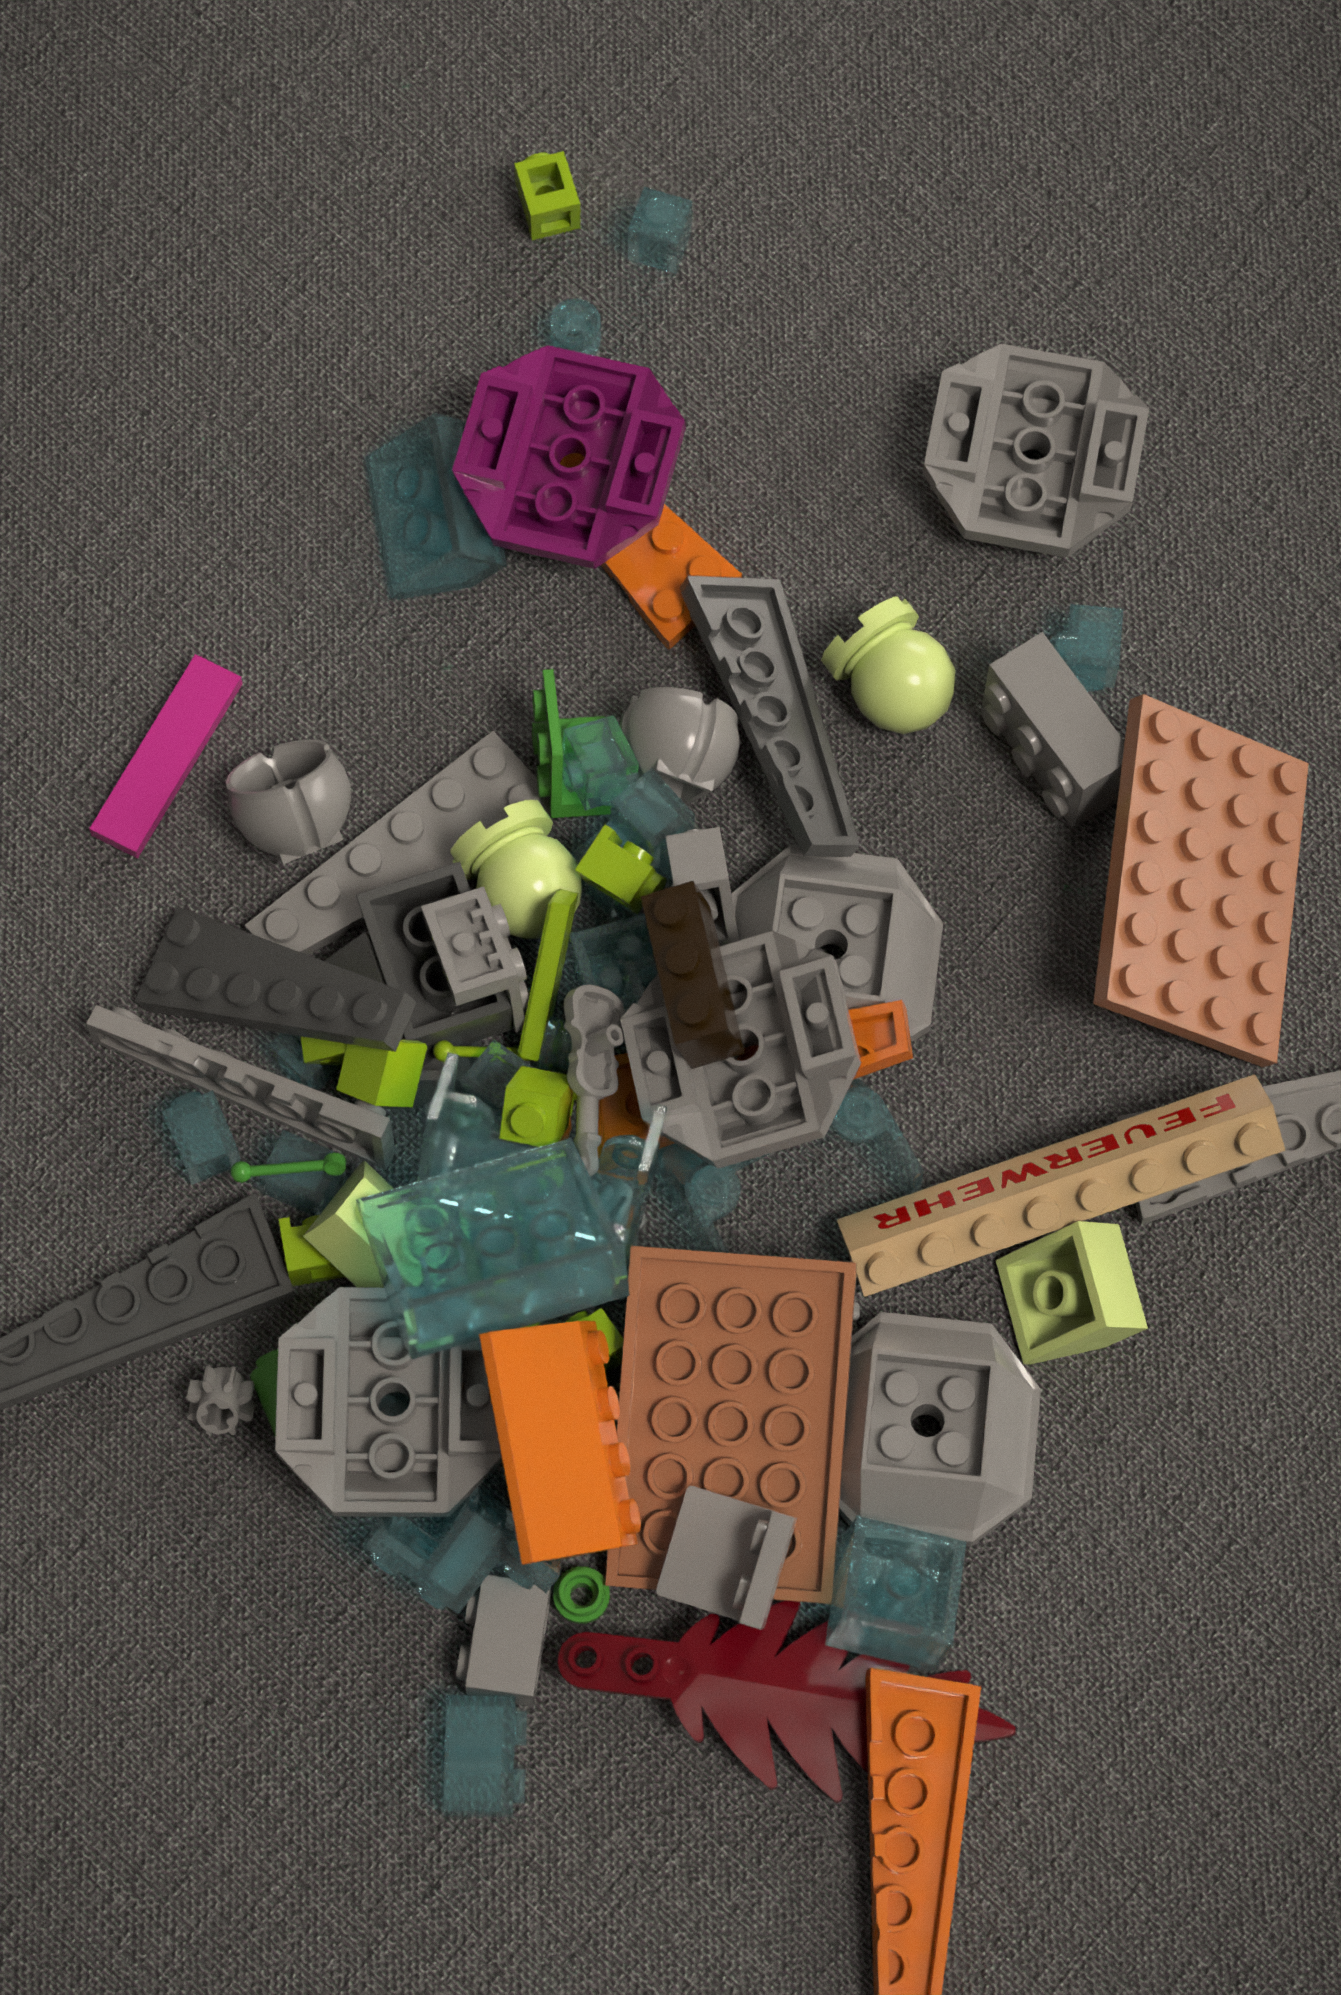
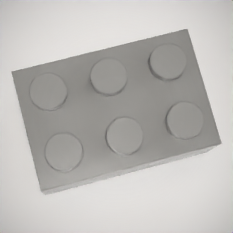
[981,632,1125,829]

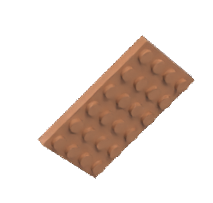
[1093,694,1309,1067]
[605,1246,857,1604]

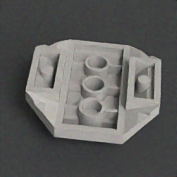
[923,344,1149,558]
[731,844,943,1042]
[620,931,861,1169]
[275,1287,503,1517]
[839,1312,1041,1547]

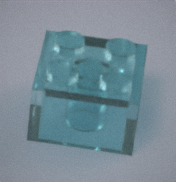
[825,1516,966,1671]

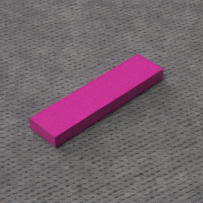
[89,654,243,859]

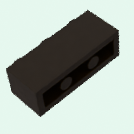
[641,881,745,1069]

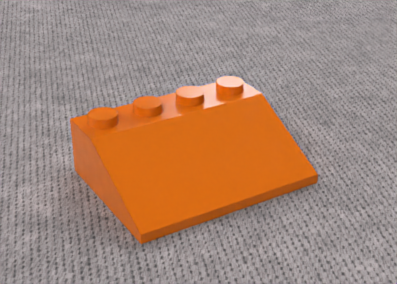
[479,1321,641,1565]

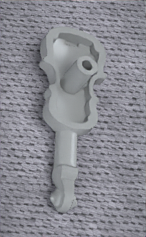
[564,985,625,1178]

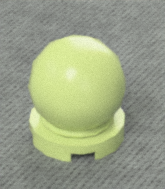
[821,596,956,734]
[450,800,582,939]

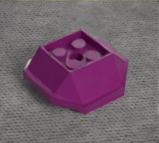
[452,345,686,569]

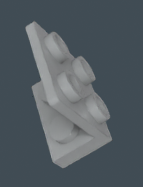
[421,886,529,1032]
[656,1486,797,1629]

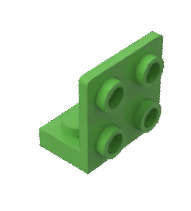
[532,669,615,818]

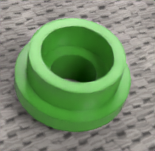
[553,1566,610,1624]

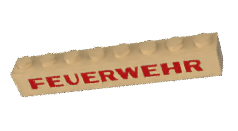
[837,1074,1286,1297]

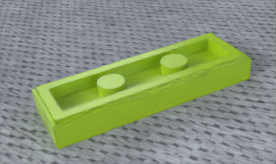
[518,889,579,1061]

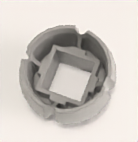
[617,687,740,808]
[226,739,351,864]

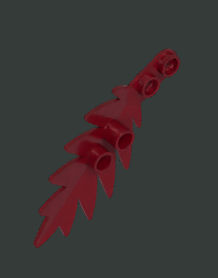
[558,1600,1016,1803]

